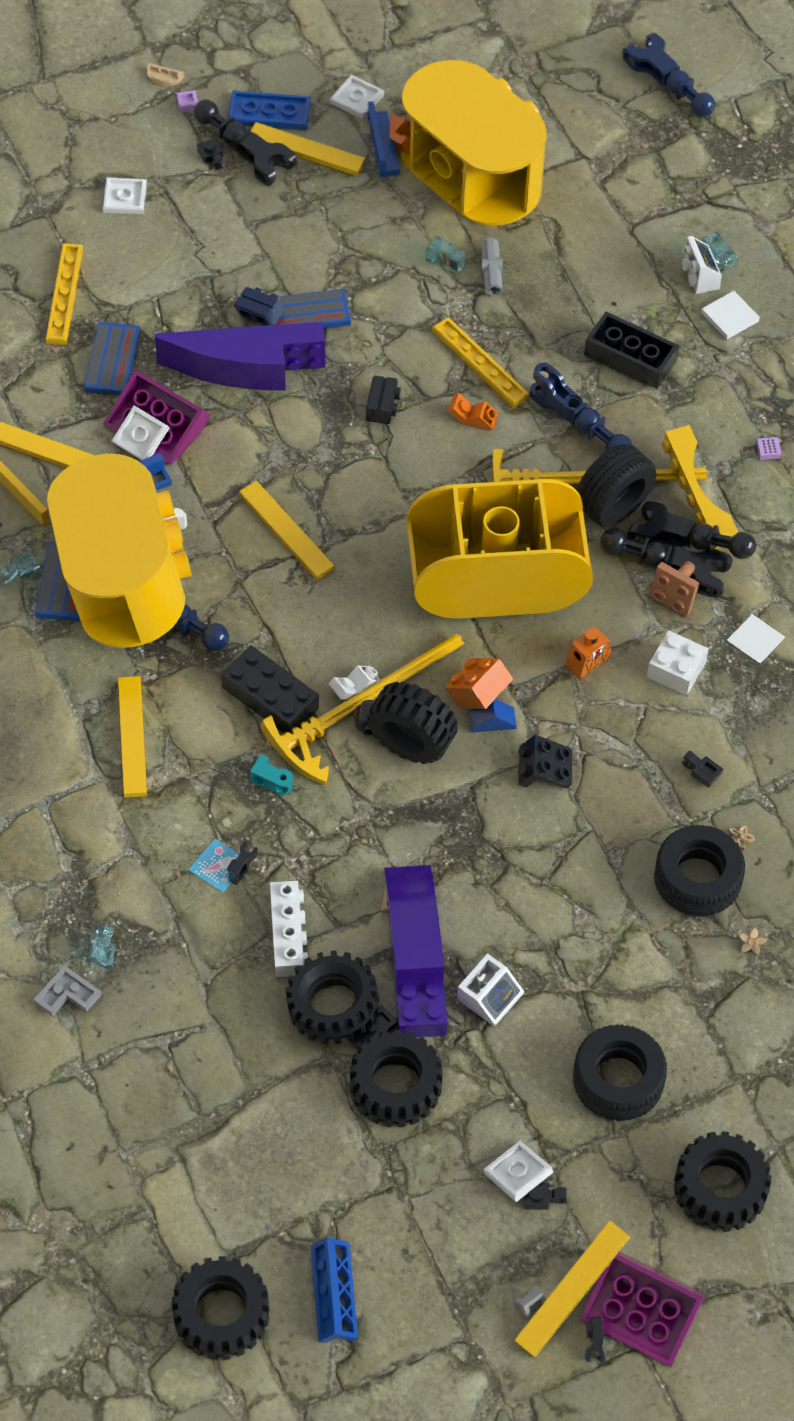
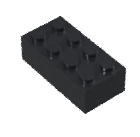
[584,311,679,389]
[221,645,319,734]

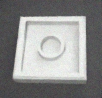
[330,75,384,120]
[103,178,147,215]
[701,291,760,340]
[111,406,170,460]
[483,1141,553,1202]

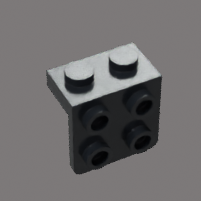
[518,735,572,788]

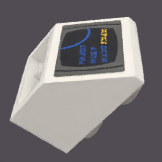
[682,236,722,294]
[457,953,524,1027]

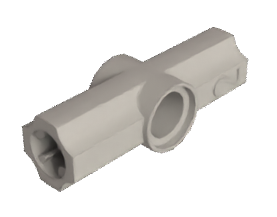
[481,237,503,297]

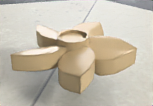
[729,826,755,851]
[739,927,767,956]

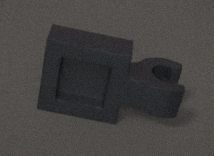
[197,138,223,170]
[682,751,724,788]
[227,842,258,885]
[524,1183,567,1210]
[585,1316,605,1362]

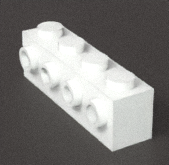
[270,881,308,977]

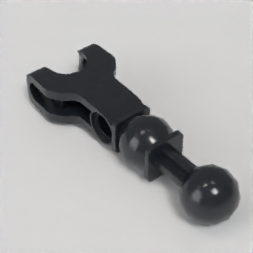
[194,99,297,186]
[627,501,756,559]
[600,528,733,598]

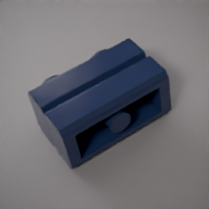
[234,287,285,326]

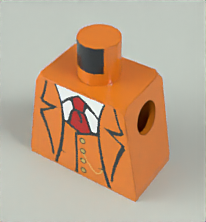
[565,627,611,679]

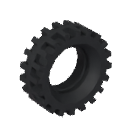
[285,951,379,1045]

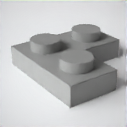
[33,965,102,1017]

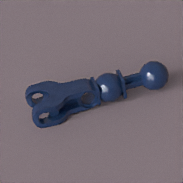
[622,32,716,117]
[529,362,632,451]
[172,604,229,651]

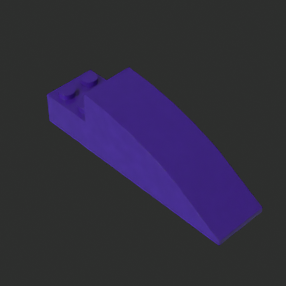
[155,322,325,391]
[384,865,447,1038]

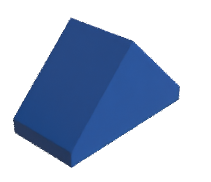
[469,699,517,732]

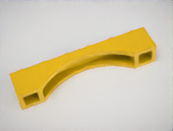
[662,425,738,549]

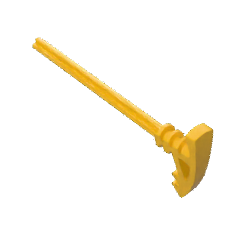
[492,449,707,484]
[261,634,464,785]

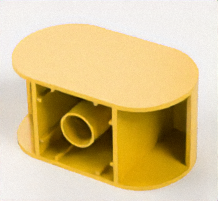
[401,60,547,226]
[47,454,192,648]
[406,479,593,619]

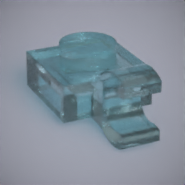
[0,550,40,584]
[88,924,116,969]

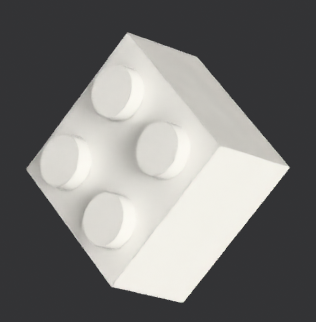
[647,630,709,696]

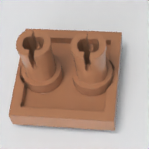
[649,561,699,617]

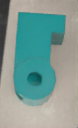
[250,754,293,795]

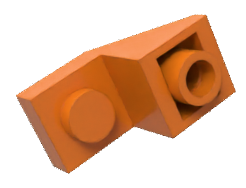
[389,114,411,156]
[447,393,498,430]

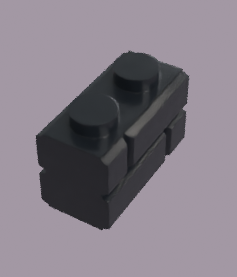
[366,375,401,424]

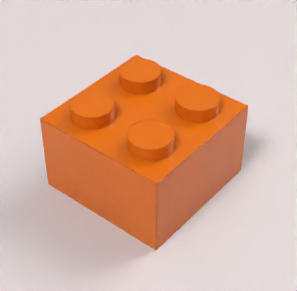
[445,658,513,709]

